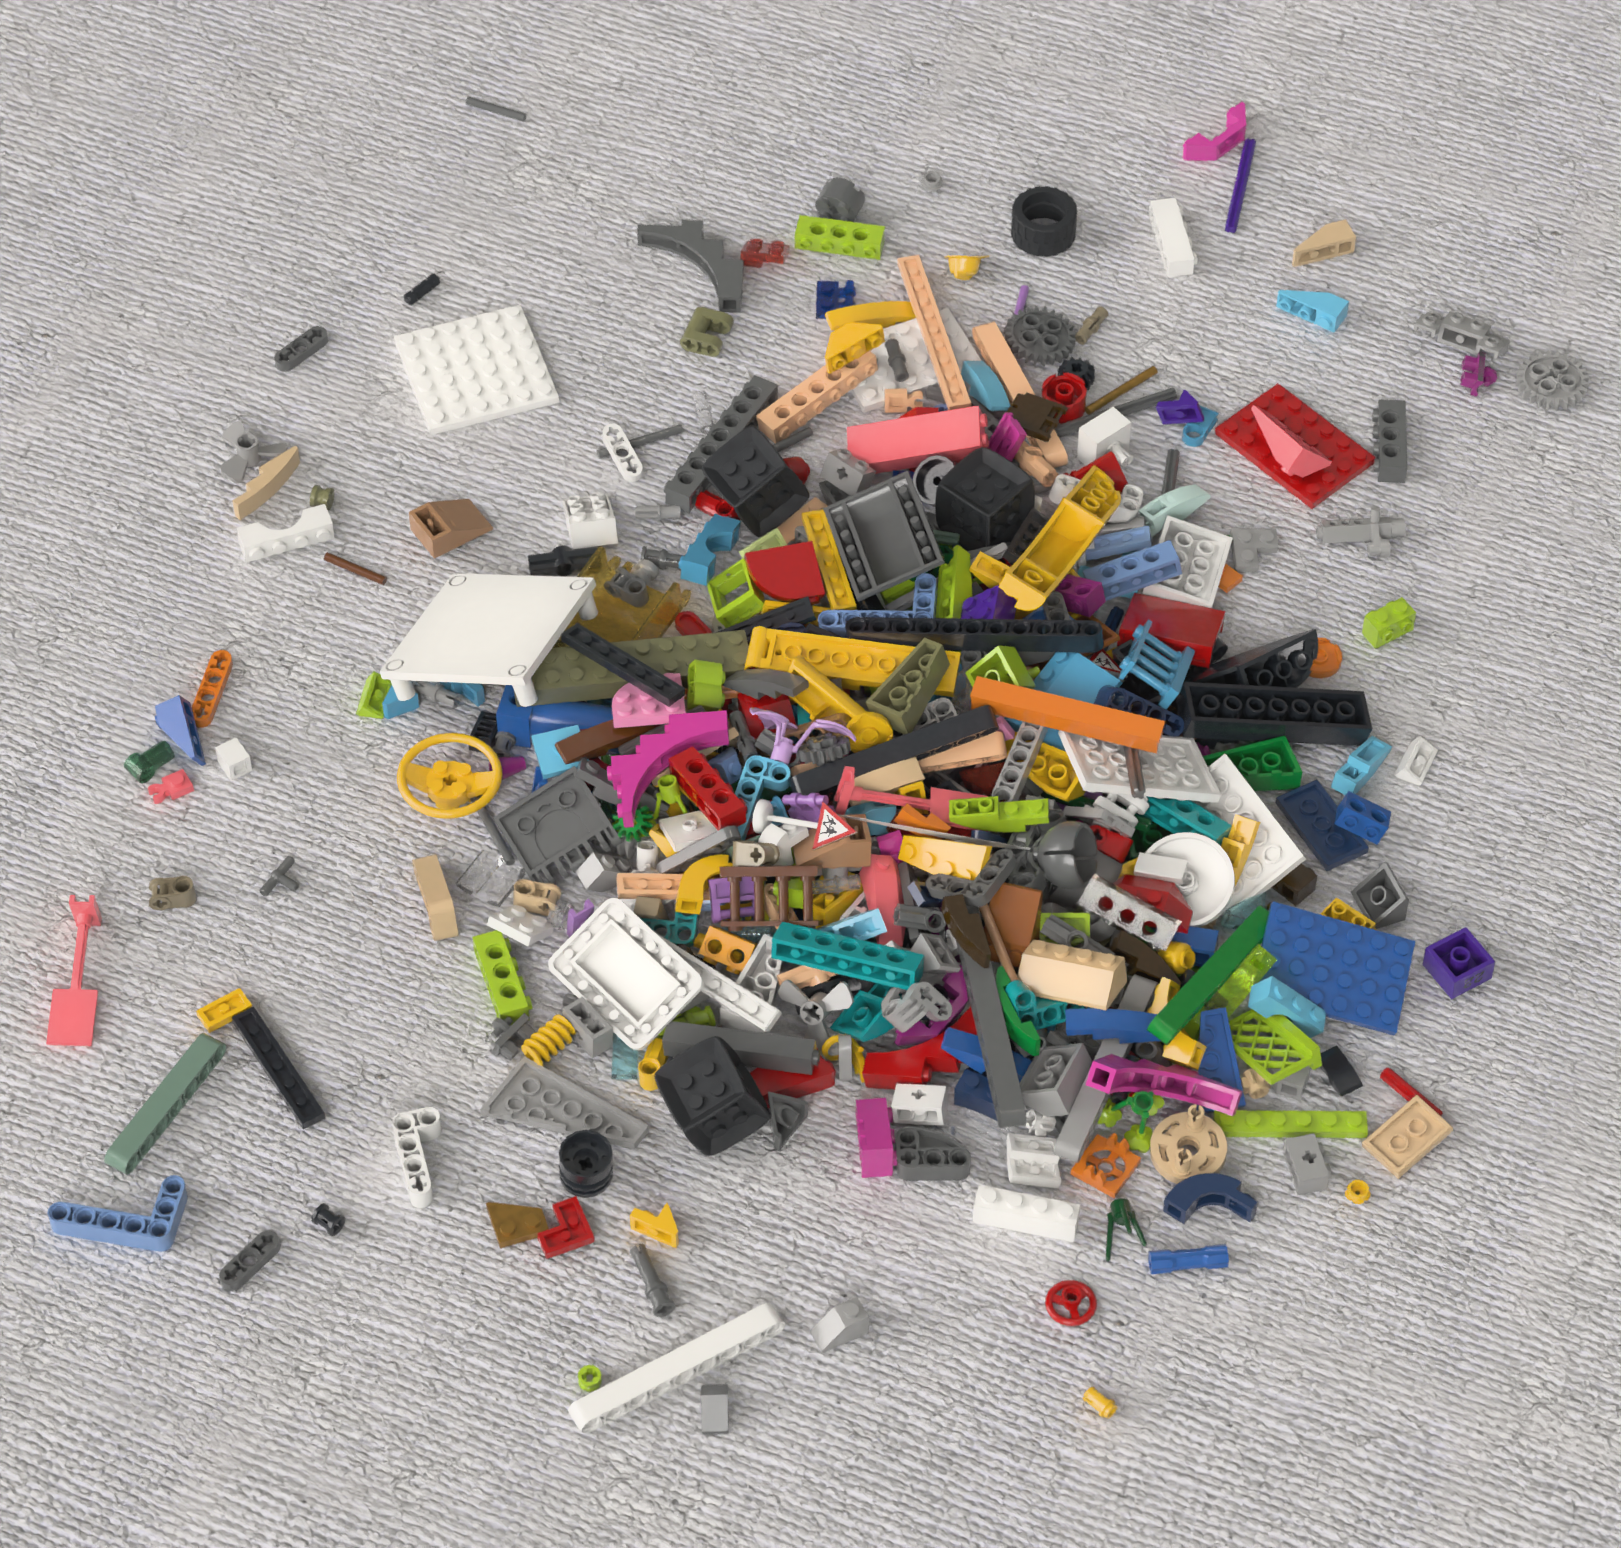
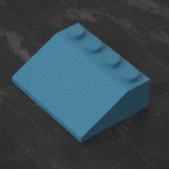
[1004,652,1122,751]

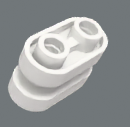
[1093,793,1149,828]

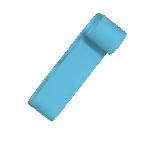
[735,755,791,840]

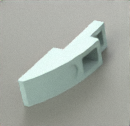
[1139,484,1211,538]

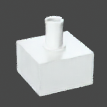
[1077,407,1133,467]

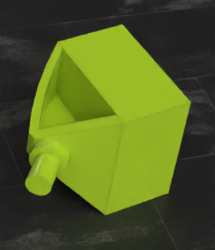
[965,646,1040,689]

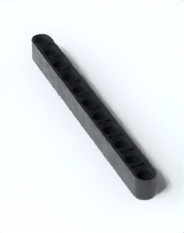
[845,617,1104,653]

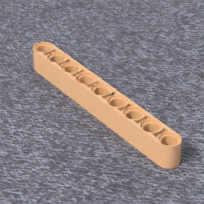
[972,321,1068,468]
[791,732,1007,777]

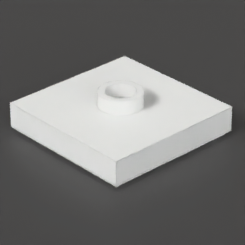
[659,810,718,852]

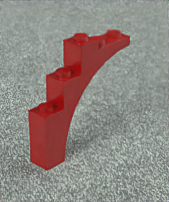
[862,1006,978,1090]

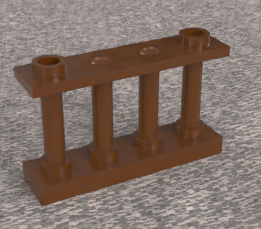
[720,865,823,931]

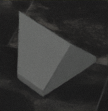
[768,1092,808,1151]

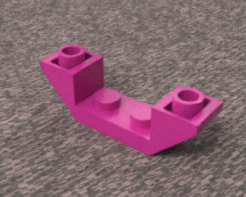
[1183,102,1246,161]

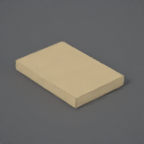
[1362,1095,1453,1179]

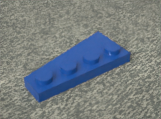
[1196,1007,1246,1114]

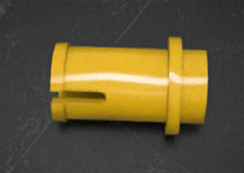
[1083,1386,1117,1419]

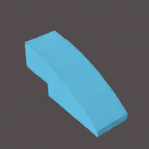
[961,361,1011,411]
[1331,736,1392,795]

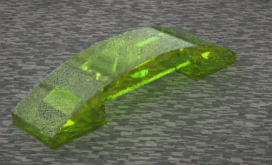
[1194,944,1277,1025]

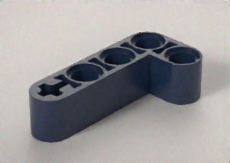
[1094,685,1184,737]

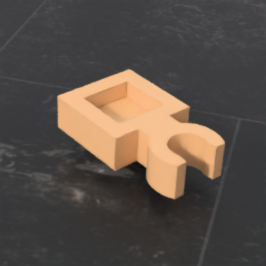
[884,389,923,413]

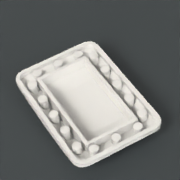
[548,898,703,1051]

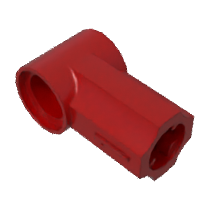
[695,490,740,520]

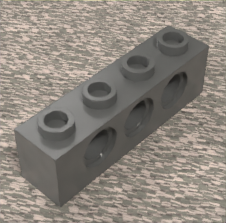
[1372,399,1407,483]

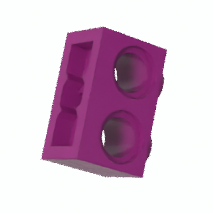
[1054,574,1106,617]

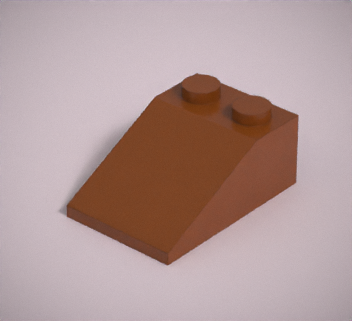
[984,882,1043,968]

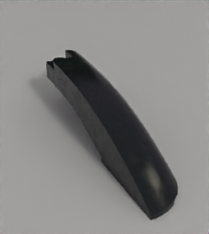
[1131,629,1318,718]

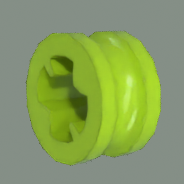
[578,1365,602,1392]

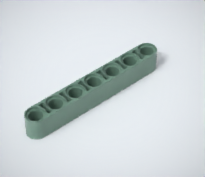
[104,1033,226,1175]

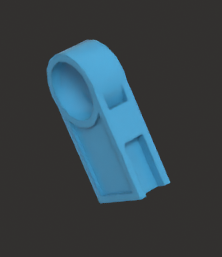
[1182,405,1218,447]

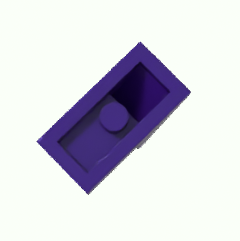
[1156,390,1205,425]

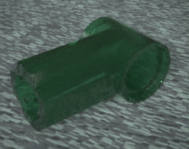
[124,741,175,784]

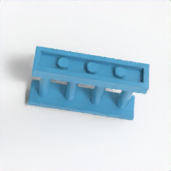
[1119,619,1195,709]

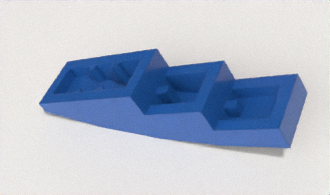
[1065,1008,1160,1044]
[941,1027,1032,1082]

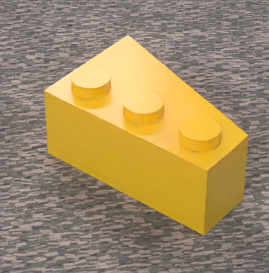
[813,871,863,928]

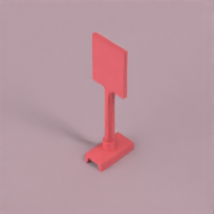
[834,766,988,832]
[46,895,102,1046]

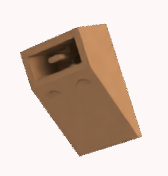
[409,499,493,559]
[792,814,872,869]

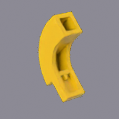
[675,854,733,914]

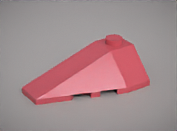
[1251,405,1332,478]
[859,854,905,947]

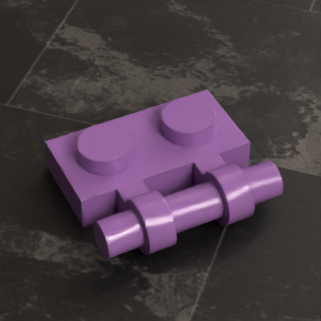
[782,793,836,830]

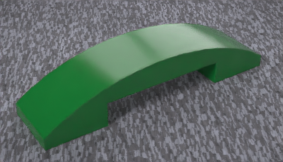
[996,966,1041,1057]

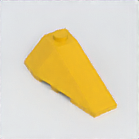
[1005,732,1086,802]

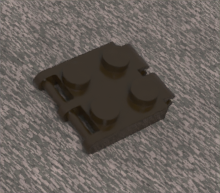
[1007,392,1068,442]

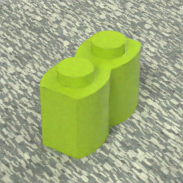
[687,659,725,712]

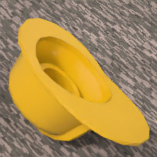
[945,255,990,280]

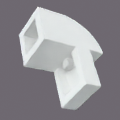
[758,823,809,866]

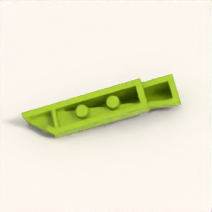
[935,545,972,652]

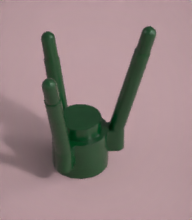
[1105,1198,1147,1261]

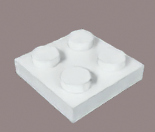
[487,905,554,946]

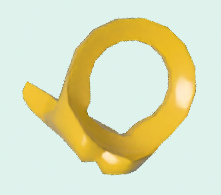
[821,1034,865,1083]

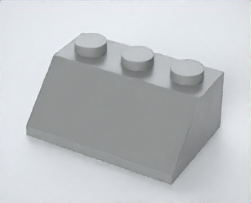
[1019,1043,1092,1117]

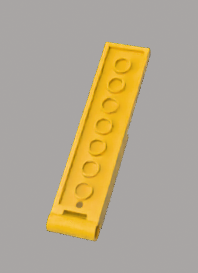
[744,626,961,697]

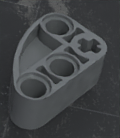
[896,1126,971,1181]

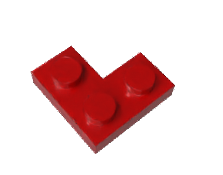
[537,1196,595,1259]

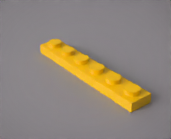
[802,509,857,610]

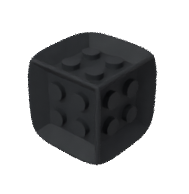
[702,426,810,538]
[935,447,1035,551]
[654,1036,770,1156]

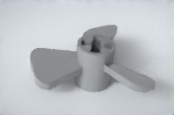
[221,421,287,483]
[778,980,854,1051]

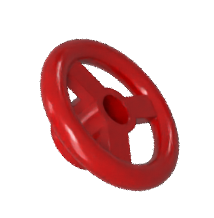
[1045,1280,1097,1326]

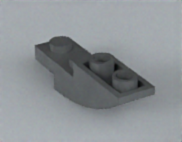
[575,758,670,811]

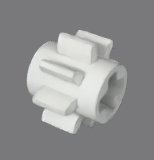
[1025,1110,1056,1137]

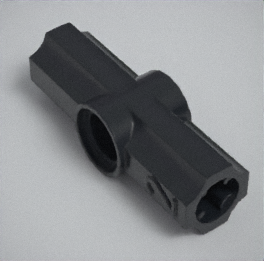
[528,546,599,576]

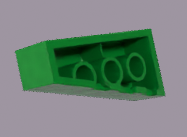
[1203,736,1303,791]

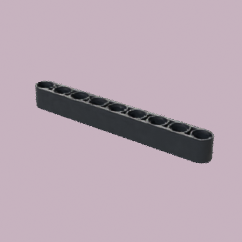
[788,705,999,795]

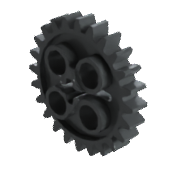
[1004,306,1076,367]

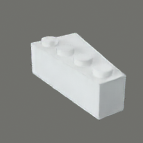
[719,934,785,1033]

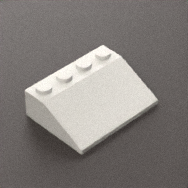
[1141,515,1233,608]

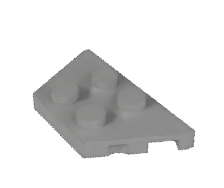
[1063,805,1135,838]

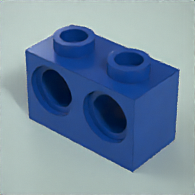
[1334,791,1391,845]

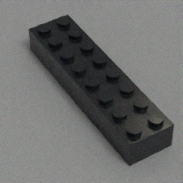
[1176,682,1372,746]

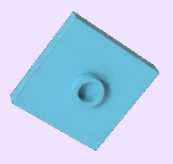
[531,725,589,779]

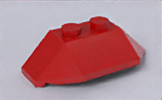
[1092,874,1193,934]

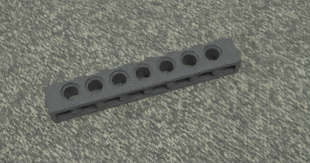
[664,375,778,513]

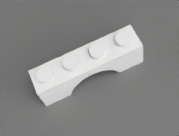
[237,504,335,563]

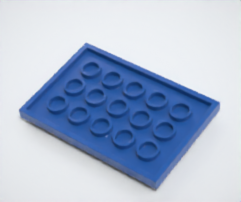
[1253,902,1415,1036]

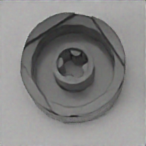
[815,177,865,222]

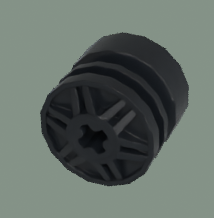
[559,1130,613,1198]

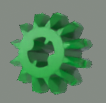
[613,802,654,842]

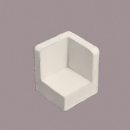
[215,738,252,781]

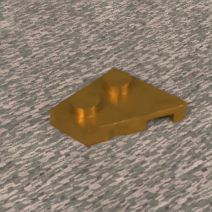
[486,1202,549,1248]

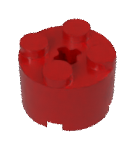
[1041,373,1087,424]

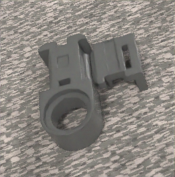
[1047,1021,1103,1056]

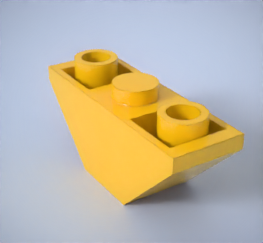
[825,322,885,374]

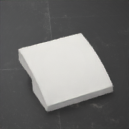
[1007,1133,1061,1189]

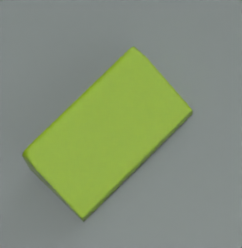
[356,671,392,719]

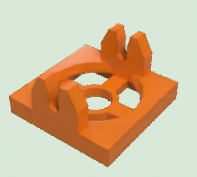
[1070,1133,1141,1198]

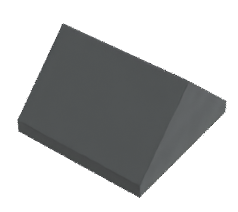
[1351,862,1409,929]

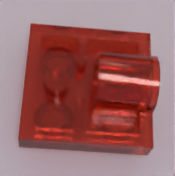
[740,238,790,268]

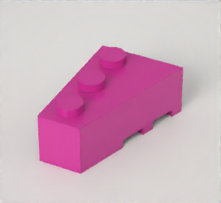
[856,1098,897,1178]

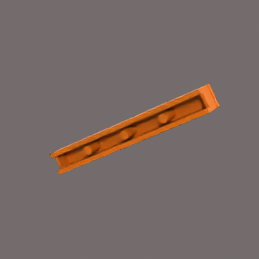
[970,676,1165,754]

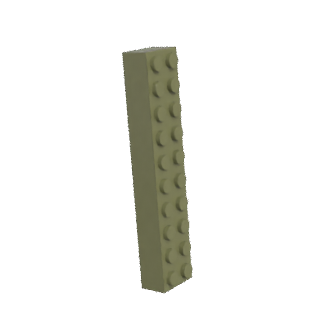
[514,630,749,707]

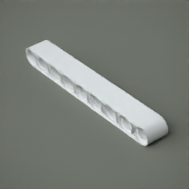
[568,1303,785,1434]

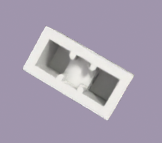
[891,1084,949,1126]

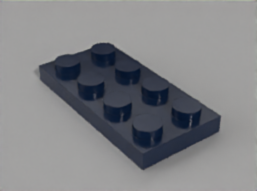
[1275,779,1369,871]

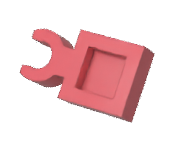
[148,769,194,804]

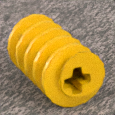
[521,1014,575,1066]

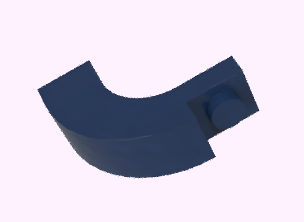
[1163,1173,1258,1224]

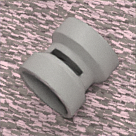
[631,559,659,590]

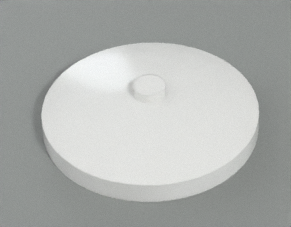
[1145,832,1235,928]

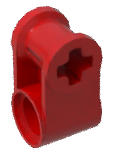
[1090,825,1133,864]

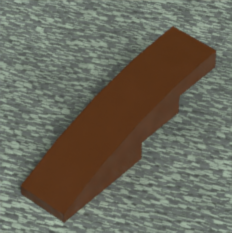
[555,719,654,765]

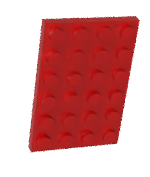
[1215,383,1376,509]

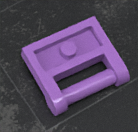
[708,877,755,924]

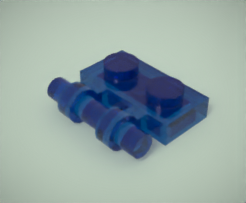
[816,280,856,319]

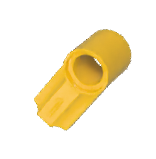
[638,1038,669,1091]

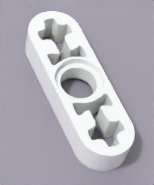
[602,424,643,482]

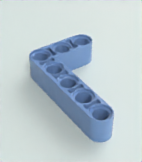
[818,573,937,638]
[48,1175,188,1252]

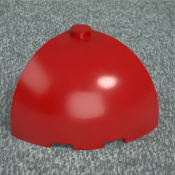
[744,541,825,605]

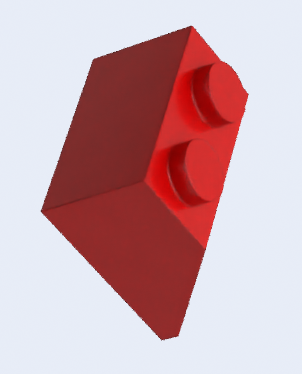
[737,693,796,739]

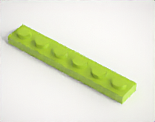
[1213,1110,1368,1138]

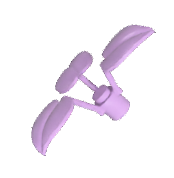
[750,707,856,765]

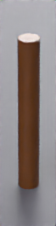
[324,552,387,585]

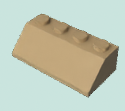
[1017,940,1127,1010]

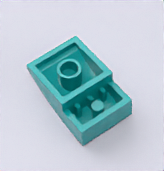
[830,983,902,1042]

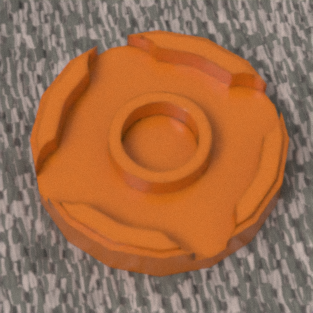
[1309,637,1342,679]

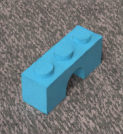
[1248,976,1326,1038]

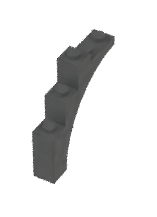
[637,220,744,313]

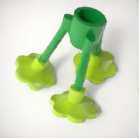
[1097,1091,1164,1153]

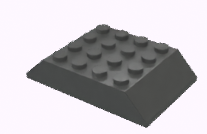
[823,471,946,602]

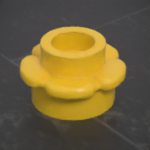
[1345,1180,1371,1204]

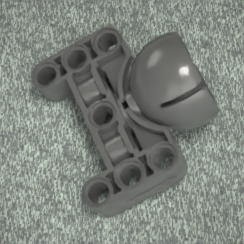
[986,809,1098,906]

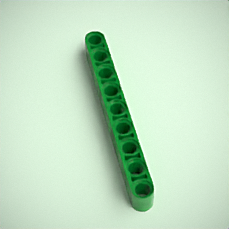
[1147,904,1269,1045]

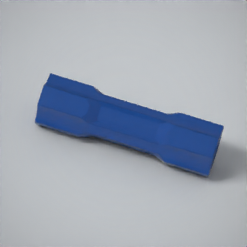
[1148,1244,1229,1275]

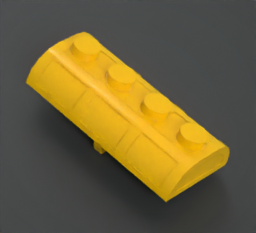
[788,655,868,726]

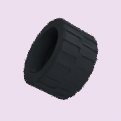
[1011,186,1077,257]

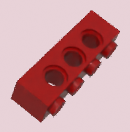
[668,746,747,831]

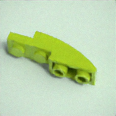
[949,796,1049,832]

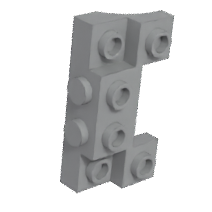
[1413,311,1510,359]

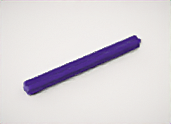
[1225,138,1256,234]

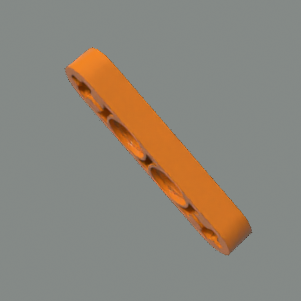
[192,650,233,728]

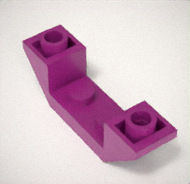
[894,965,968,1046]

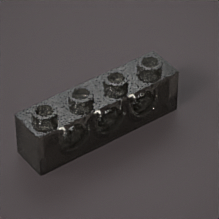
[1078,874,1182,952]

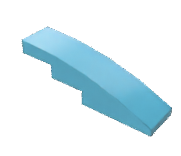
[816,908,888,940]

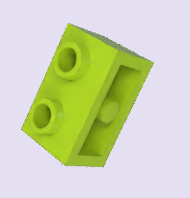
[1362,597,1416,649]

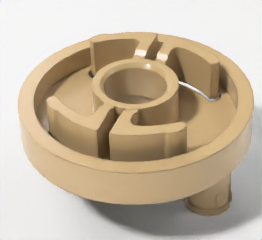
[1150,1104,1227,1184]

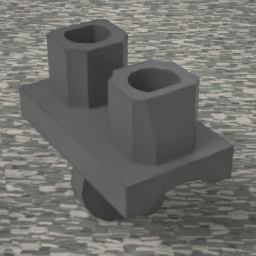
[491,1013,536,1060]

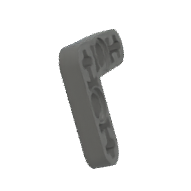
[926,849,1017,907]

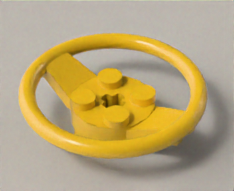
[397,733,502,819]

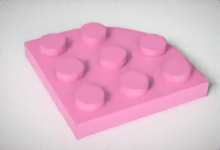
[612,673,686,728]

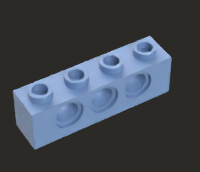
[1083,540,1182,601]

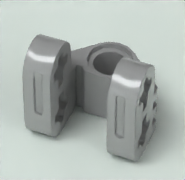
[881,981,952,1032]

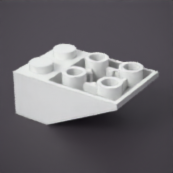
[562,492,618,549]

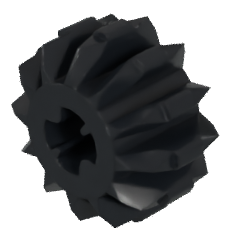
[1058,356,1095,390]

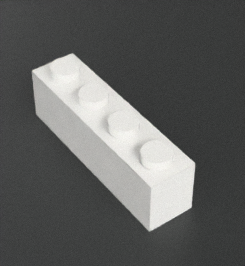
[1149,198,1197,278]
[973,1185,1080,1242]

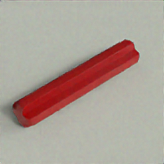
[1380,1067,1443,1116]

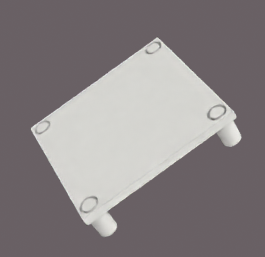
[380,573,598,707]

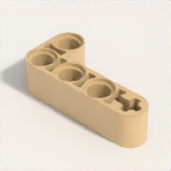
[412,854,458,941]

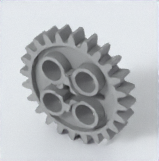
[1516,350,1589,411]

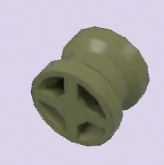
[310,485,335,510]

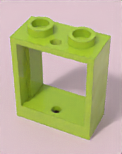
[707,558,765,628]

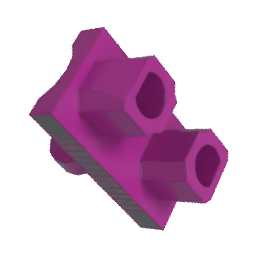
[1460,352,1497,397]

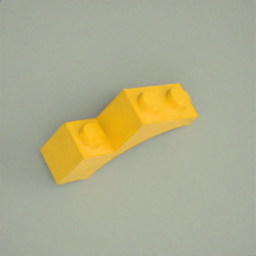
[1147,977,1206,1070]

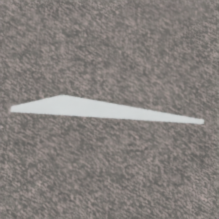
[838,814,1031,850]

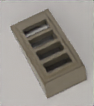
[634,896,670,921]

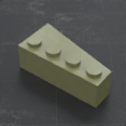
[866,638,950,735]

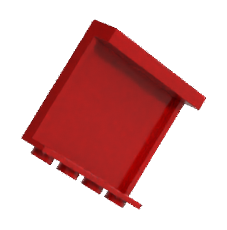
[1117,593,1226,668]

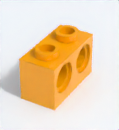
[698,925,758,975]

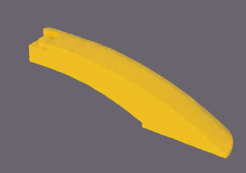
[998,465,1121,611]

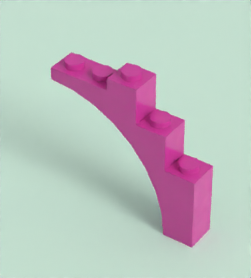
[607,710,729,828]
[1085,1054,1243,1116]

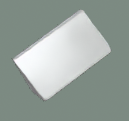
[1394,736,1438,786]
[1134,852,1188,885]

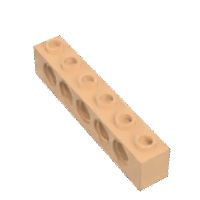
[756,351,878,444]

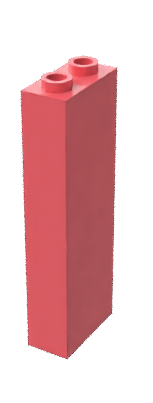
[847,406,989,474]

